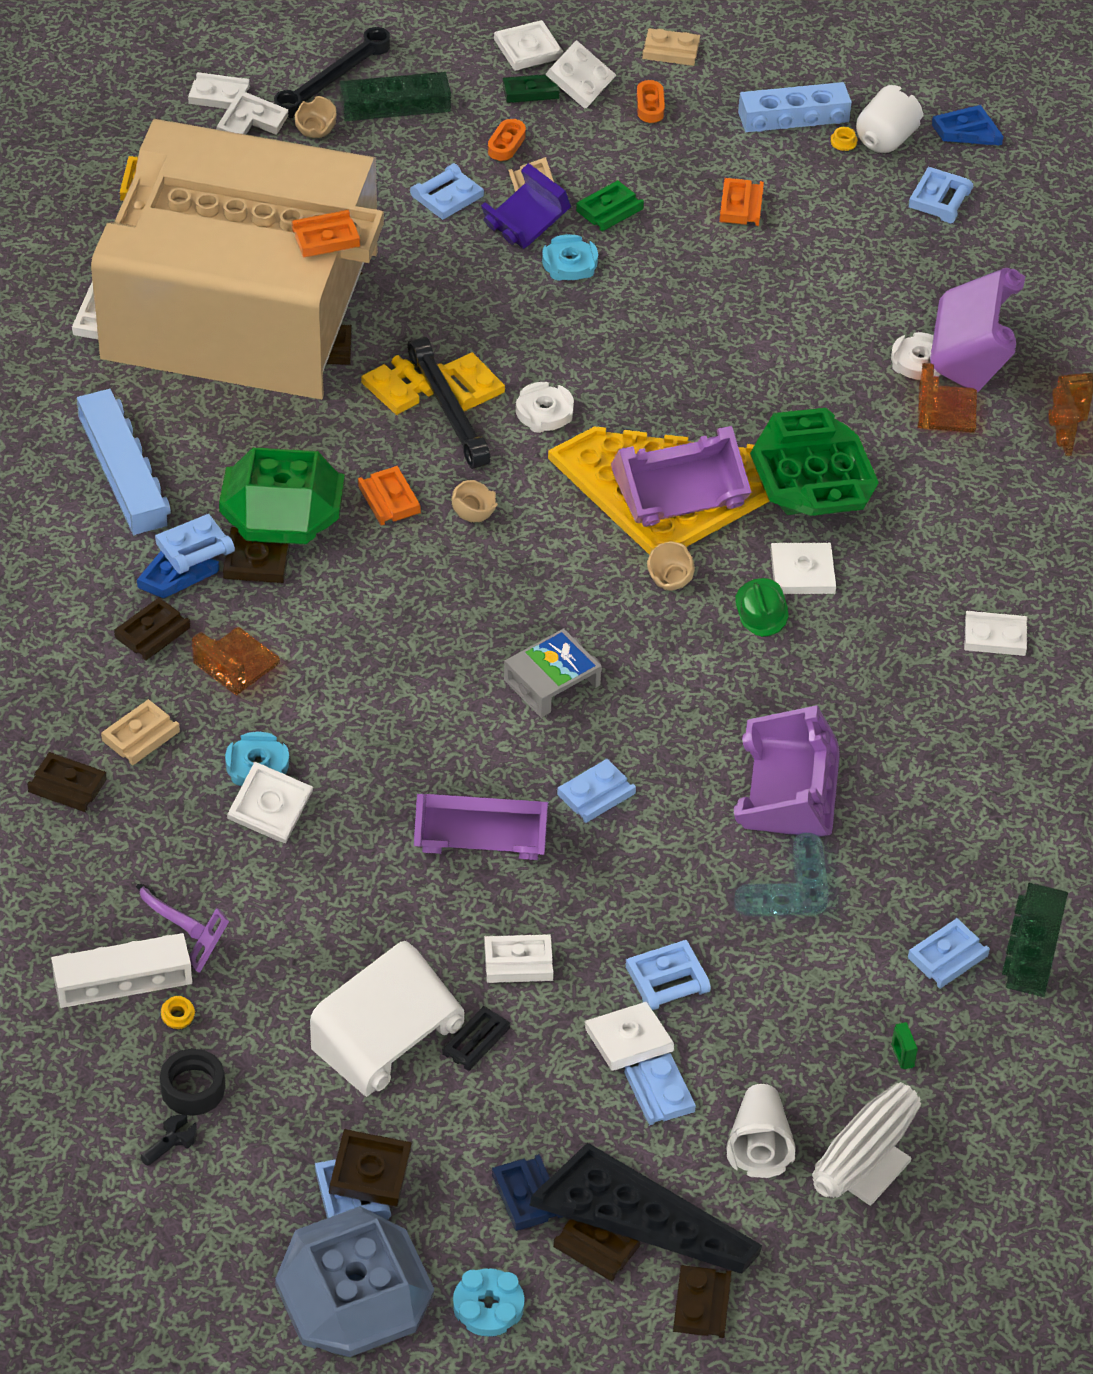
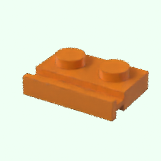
[719,178,764,226]
[292,210,360,258]
[358,466,421,526]

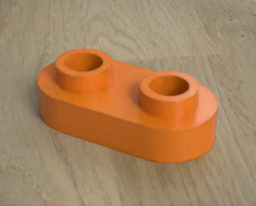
[636,80,665,123]
[488,119,526,161]

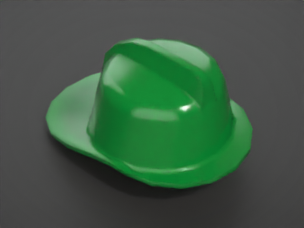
[736,578,789,637]

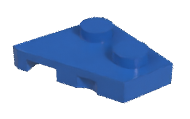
[932,105,1004,146]
[137,551,219,599]

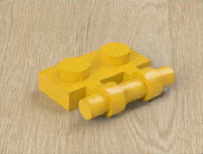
[361,355,434,415]

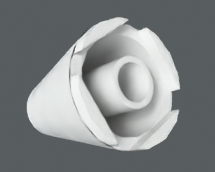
[726,1084,796,1178]

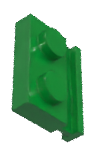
[576,180,644,232]

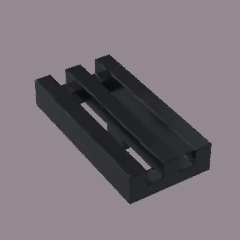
[442,1006,510,1071]

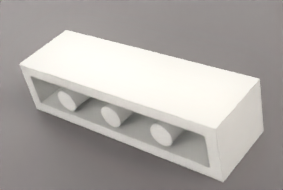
[51,933,192,1008]

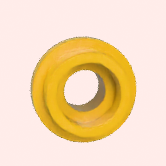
[830,127,858,151]
[161,996,195,1029]

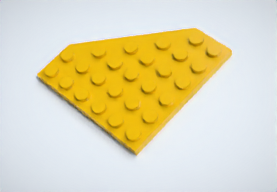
[548,426,770,555]

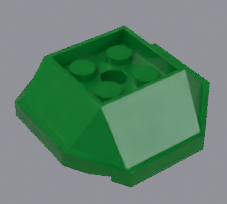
[750,408,879,516]
[219,447,345,544]

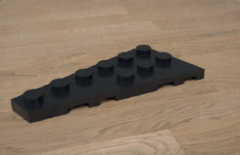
[529,1142,762,1274]

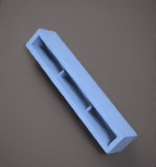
[77,389,171,535]

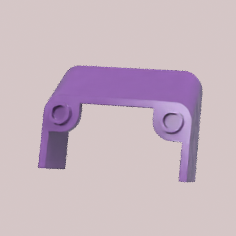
[414,794,549,860]

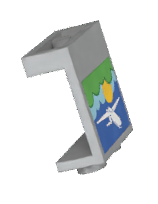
[504,629,602,718]

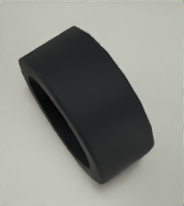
[159,1048,226,1116]

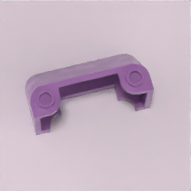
[930,268,1025,392]
[611,426,751,527]
[734,705,839,838]

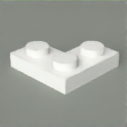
[216,90,288,135]

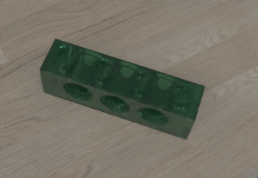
[340,72,451,121]
[1002,883,1068,997]

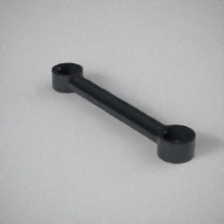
[274,27,390,119]
[407,337,490,469]

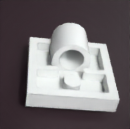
[545,40,616,109]

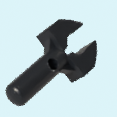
[140,1115,197,1166]

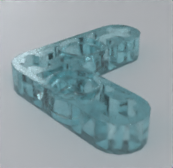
[734,833,829,916]

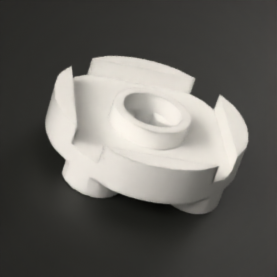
[891,332,941,382]
[516,382,574,433]

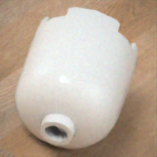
[856,85,923,153]

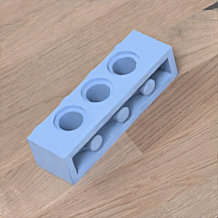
[738,82,852,132]

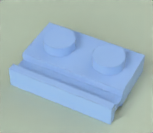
[557,759,636,823]
[908,918,990,989]
[624,1053,696,1126]

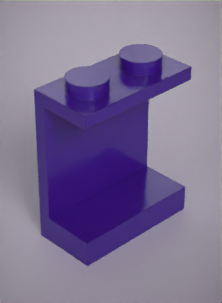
[481,163,571,249]

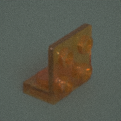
[918,363,977,433]
[1048,373,1093,456]
[192,627,280,696]

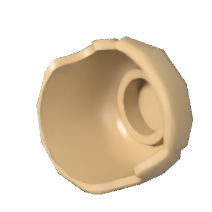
[295,96,336,138]
[451,480,498,522]
[647,541,695,591]

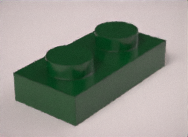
[503,74,560,103]

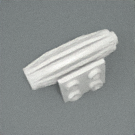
[812,1082,921,1206]

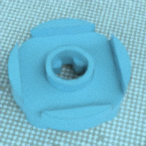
[542,234,598,281]
[225,732,289,786]
[453,1269,524,1336]

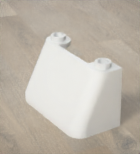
[310,941,464,1097]

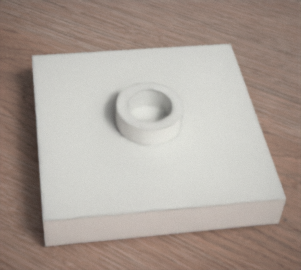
[494,20,563,71]
[770,543,836,594]
[227,762,313,843]
[585,1002,674,1071]

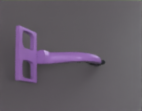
[136,884,229,972]

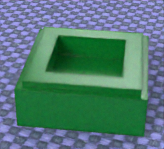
[891,1022,918,1070]

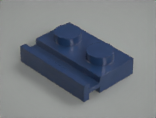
[492,1154,563,1231]

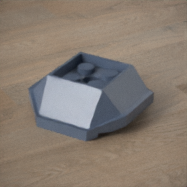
[275,1206,434,1357]

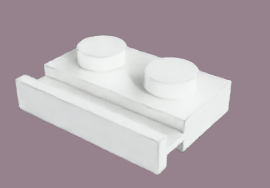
[188,72,250,109]
[964,611,1027,656]
[484,934,553,983]

